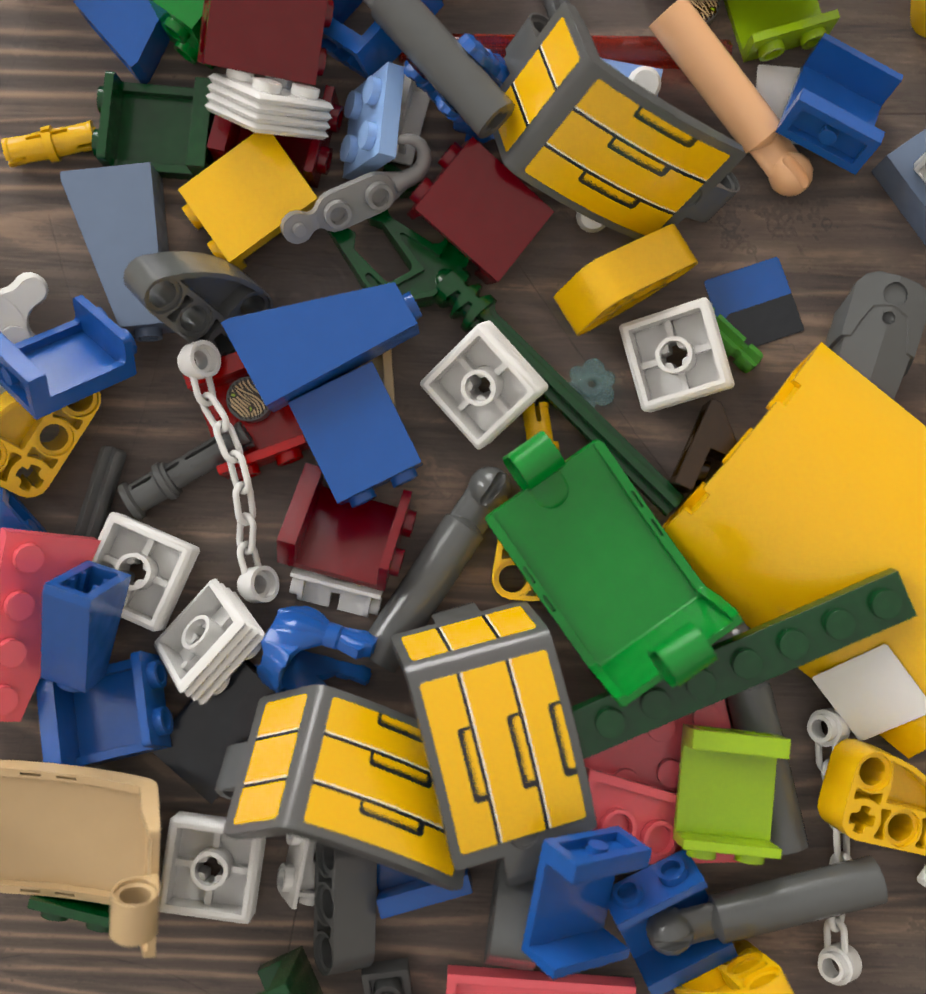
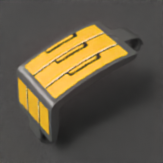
[493,2,746,239]
[391,601,597,888]
[215,684,465,891]

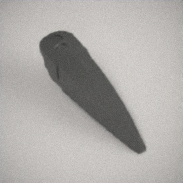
[825,271,926,400]

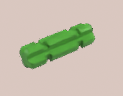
[713,307,763,373]

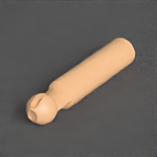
[648,0,814,197]

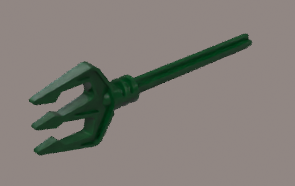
[327,163,684,516]

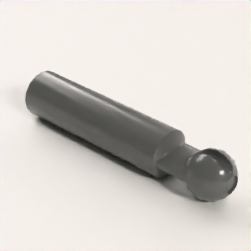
[363,0,515,139]
[368,466,512,673]
[714,621,809,856]
[646,855,888,956]

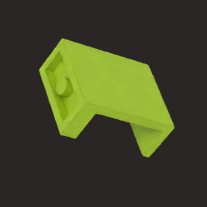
[723,0,840,62]
[673,724,791,865]

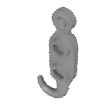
[280,133,432,244]

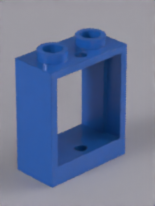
[321,0,444,79]

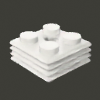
[204,68,334,140]
[619,297,735,413]
[420,320,548,450]
[92,512,200,632]
[154,578,265,705]
[159,811,266,924]

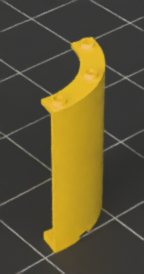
[662,342,926,759]

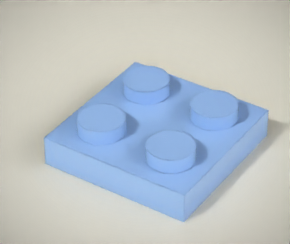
[340,62,405,180]

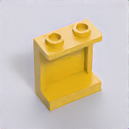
[178,133,318,270]

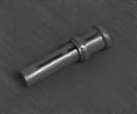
[117,421,255,520]

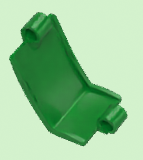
[485,431,743,707]

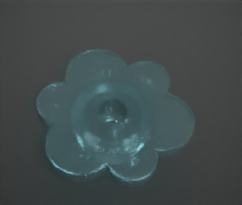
[569,358,615,408]

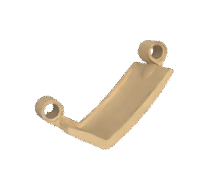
[0,759,161,958]

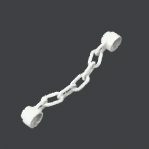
[177,340,279,603]
[807,708,862,986]

